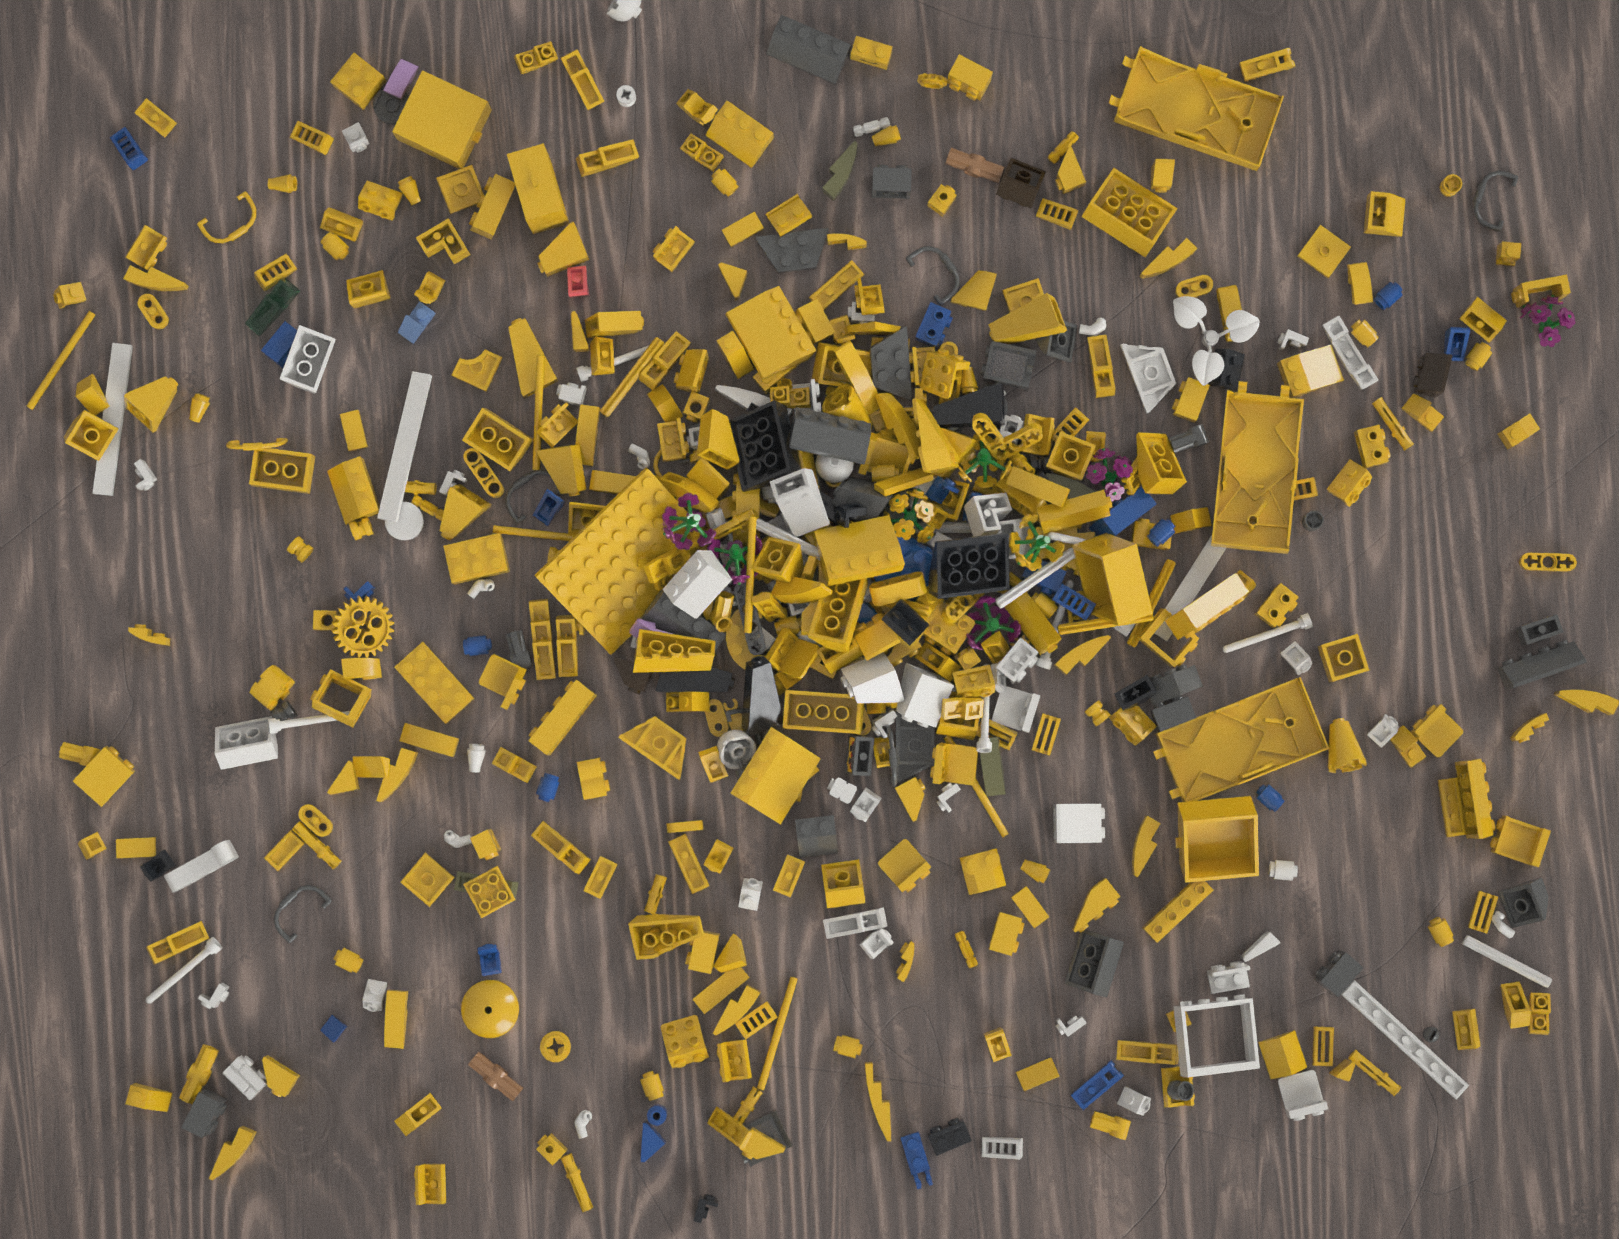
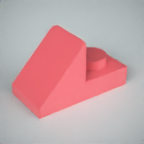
[567,266,589,298]

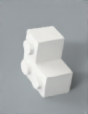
[964,493,1012,537]

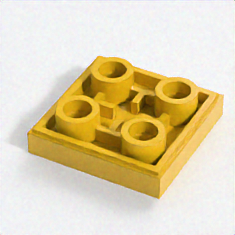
[463,866,516,918]

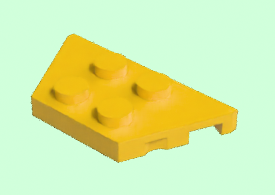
[618,716,687,780]

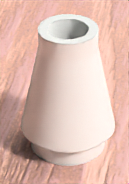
[467,743,486,772]

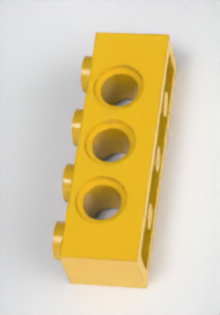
[1142,881,1213,943]

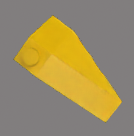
[912,398,959,474]
[628,914,704,960]

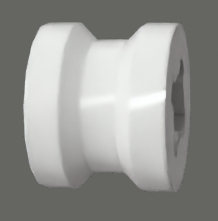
[616,85,636,107]

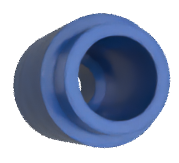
[1374,282,1402,310]
[1147,519,1175,547]
[463,635,492,656]
[536,773,560,802]
[1255,784,1285,812]
[647,1104,667,1126]

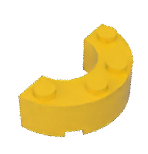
[732,472,761,547]
[726,604,765,670]

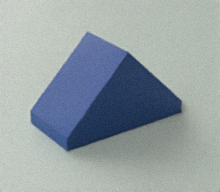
[1444,327,1470,361]
[533,489,565,526]
[641,1121,666,1162]

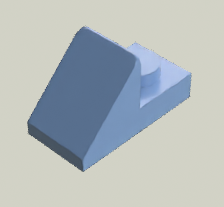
[398,301,436,344]

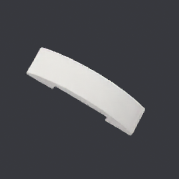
[1322,316,1378,390]

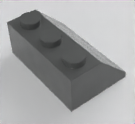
[1064,930,1124,998]

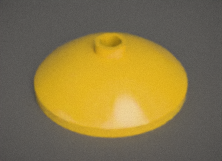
[461,980,519,1038]

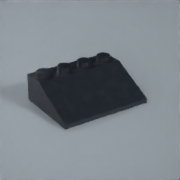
[729,400,801,492]
[929,533,1009,599]

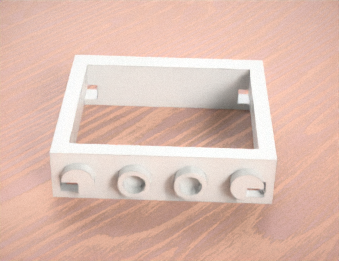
[1173,994,1260,1077]

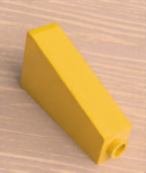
[988,293,1067,344]
[508,318,558,398]

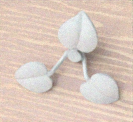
[1173,296,1260,386]

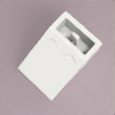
[770,468,830,537]

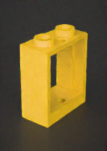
[1136,608,1199,668]
[310,669,372,728]

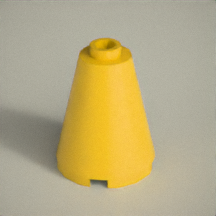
[822,384,873,429]
[1328,718,1367,773]

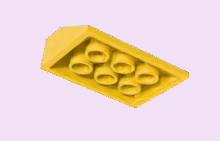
[1081,168,1178,258]
[725,286,816,379]
[813,515,905,586]
[731,727,821,825]
[1455,759,1495,839]

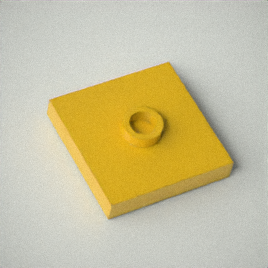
[436,165,484,214]
[1297,225,1351,278]
[400,853,455,907]

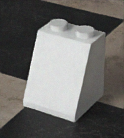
[840,652,905,703]
[896,663,954,728]
[1053,804,1105,843]

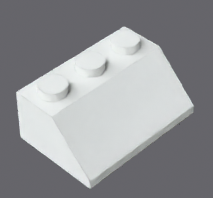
[279,325,336,394]
[663,550,732,618]
[215,716,278,770]

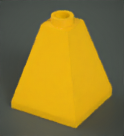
[124,376,178,433]
[439,484,492,540]
[751,537,804,583]

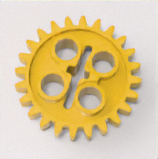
[331,596,394,658]

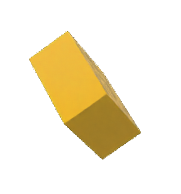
[392,70,492,169]
[507,143,569,234]
[1072,533,1153,626]
[1175,796,1259,883]

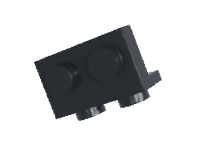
[1208,348,1245,391]

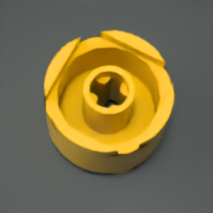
[249,665,295,711]

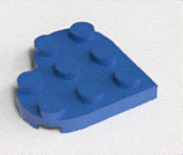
[874,549,933,602]

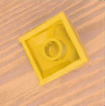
[959,848,1006,895]

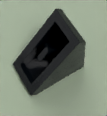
[1114,675,1157,711]

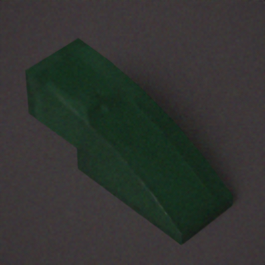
[245,278,300,336]

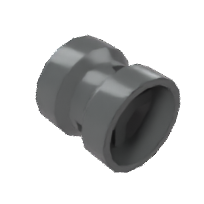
[1302,511,1324,531]
[271,700,298,721]
[1167,1080,1194,1101]

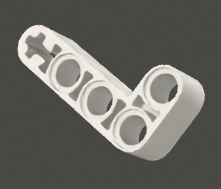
[164,840,239,893]

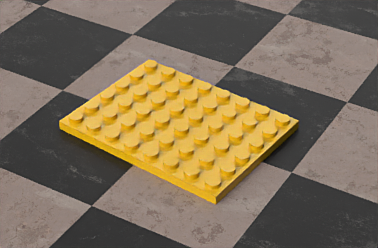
[534,467,705,655]

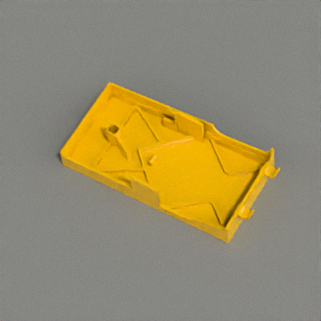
[1109,46,1284,171]
[1211,381,1304,554]
[1153,677,1329,802]

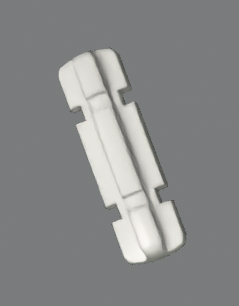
[853,117,890,137]

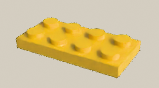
[394,642,475,724]

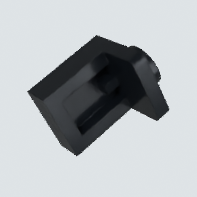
[140,850,176,882]

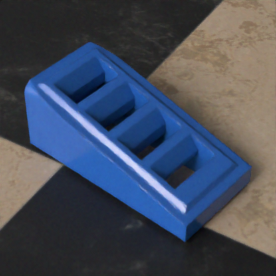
[110,127,148,170]
[1052,583,1096,620]

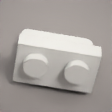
[1278,1070,1328,1121]

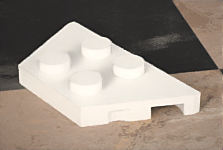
[1120,344,1176,414]

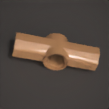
[945,148,1005,183]
[468,1052,523,1101]

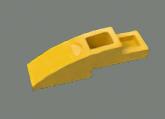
[654,472,719,513]

